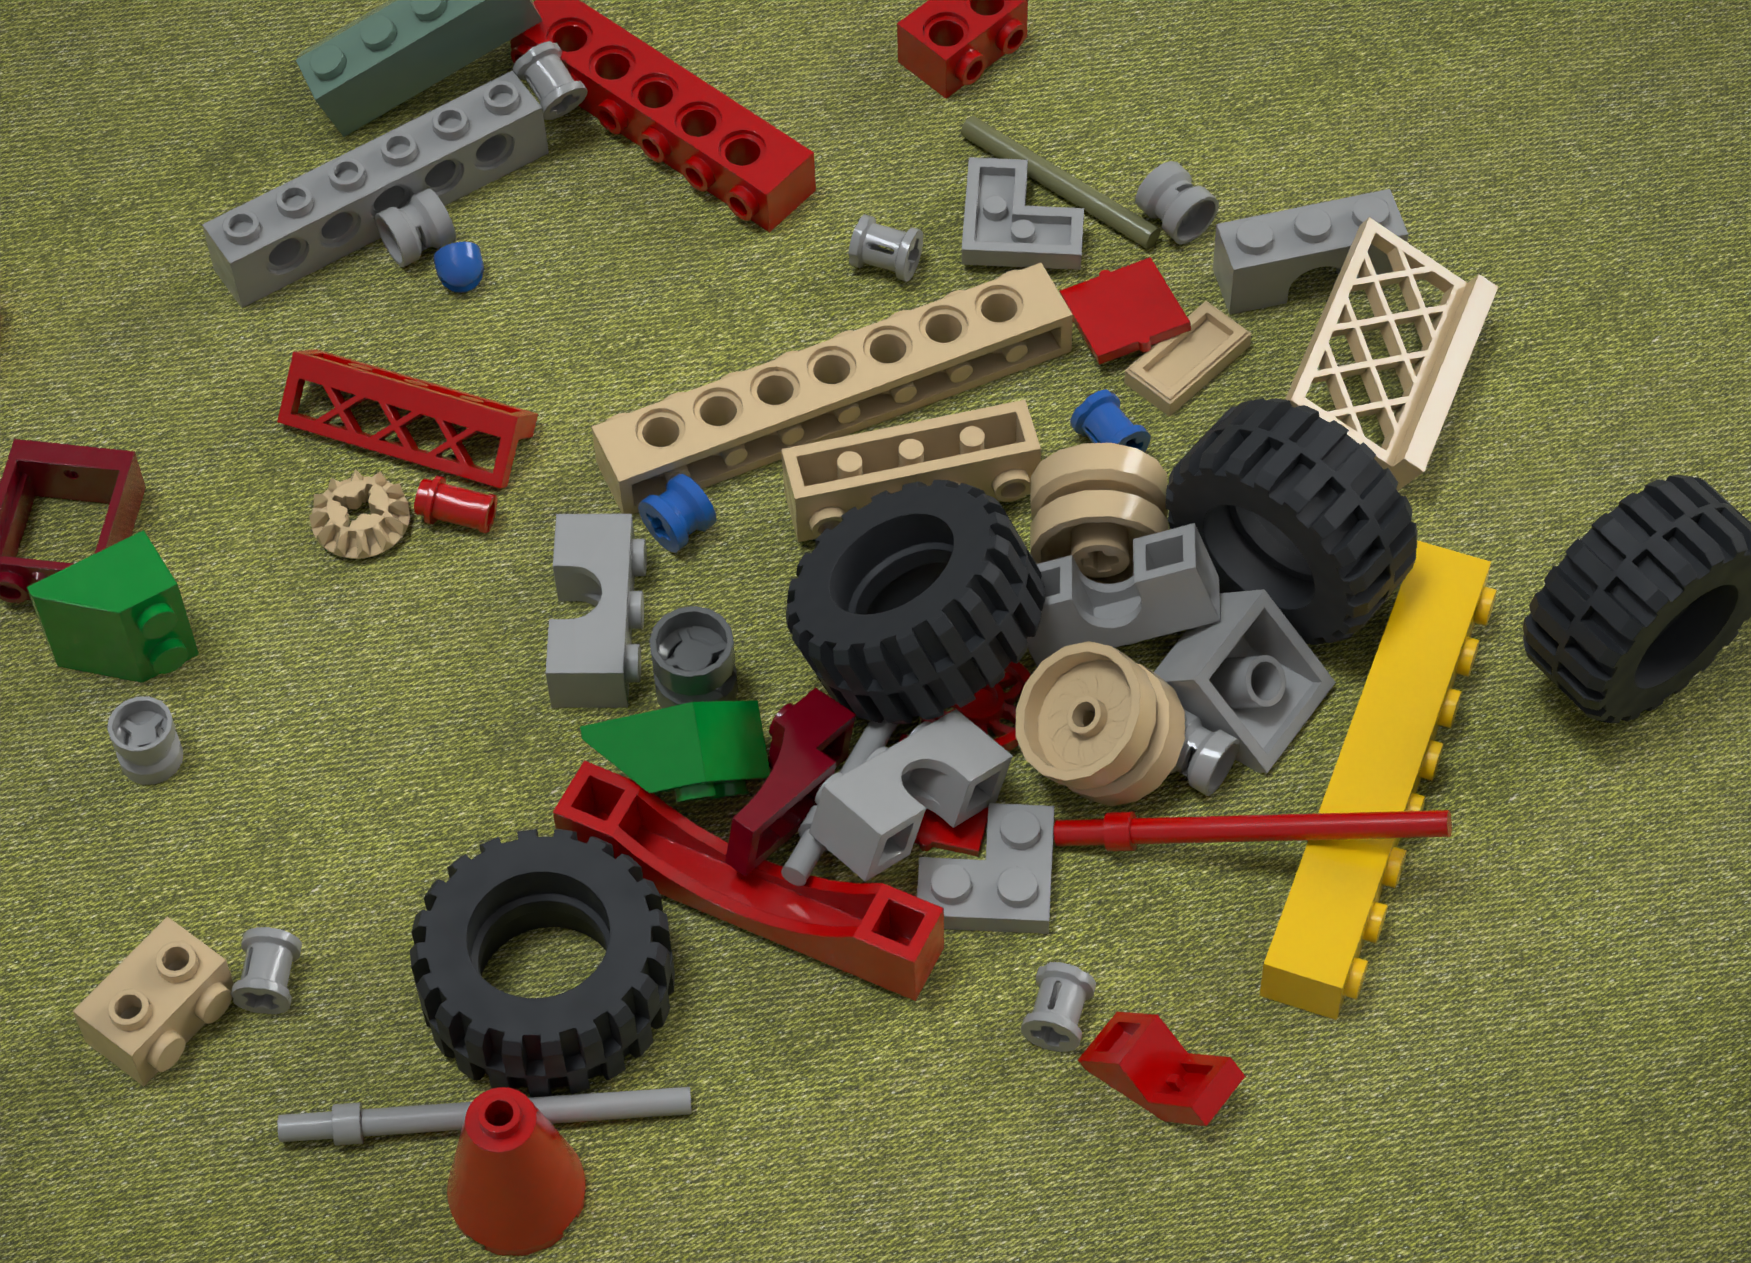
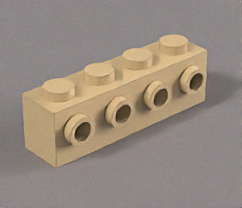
[781,400,1041,542]

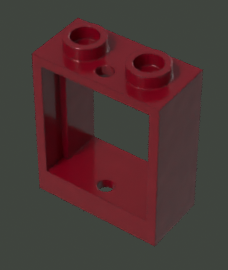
[0,439,146,603]

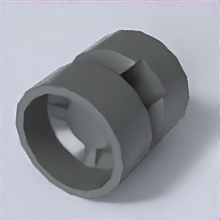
[649,606,738,708]

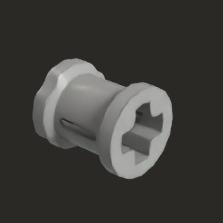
[513,41,588,120]
[848,214,923,282]
[231,927,302,1014]
[1021,962,1096,1052]

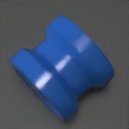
[638,474,717,553]

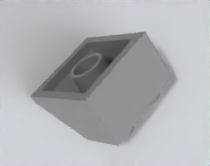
[1154,589,1336,773]

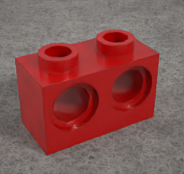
[897,0,1028,99]

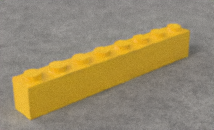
[1259,540,1497,1020]

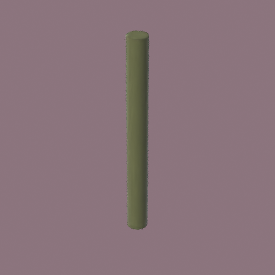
[961,116,1161,249]

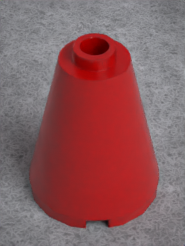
[447,1087,586,1256]

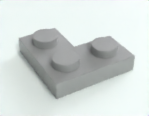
[962,157,1084,270]
[917,803,1054,934]

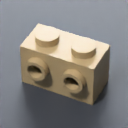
[73,916,234,1087]

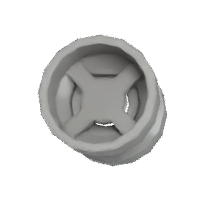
[1135,161,1219,244]
[375,188,456,267]
[107,696,183,785]
[1169,709,1240,796]

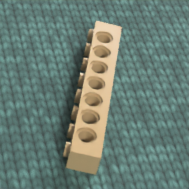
[591,263,1073,514]

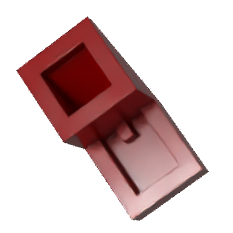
[1078,1011,1245,1126]

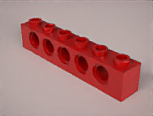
[510,0,816,233]

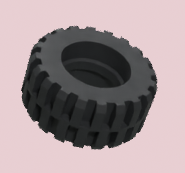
[1166,398,1418,645]
[1522,475,1751,723]
[786,480,1045,724]
[410,829,675,1097]

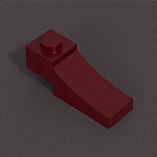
[725,687,856,877]

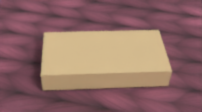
[1124,301,1251,417]

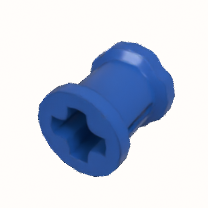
[1070,389,1151,452]

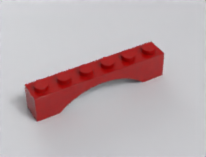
[553,760,944,1001]

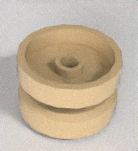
[1030,443,1168,584]
[1016,641,1185,806]

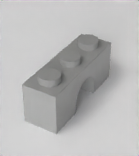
[1213,189,1408,315]
[545,514,647,708]
[1026,523,1220,667]
[809,709,1013,882]

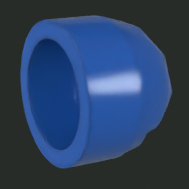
[433,242,484,293]

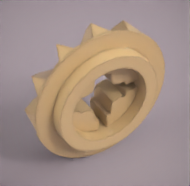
[309,469,410,559]

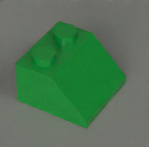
[27,530,199,683]
[580,700,770,803]

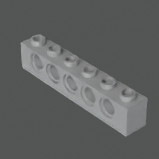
[202,70,549,308]

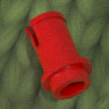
[414,476,498,533]

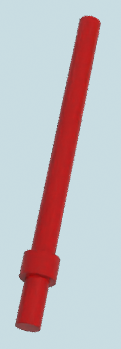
[1053,810,1452,852]

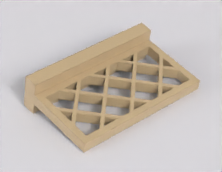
[1285,217,1498,491]

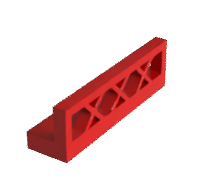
[277,349,538,488]

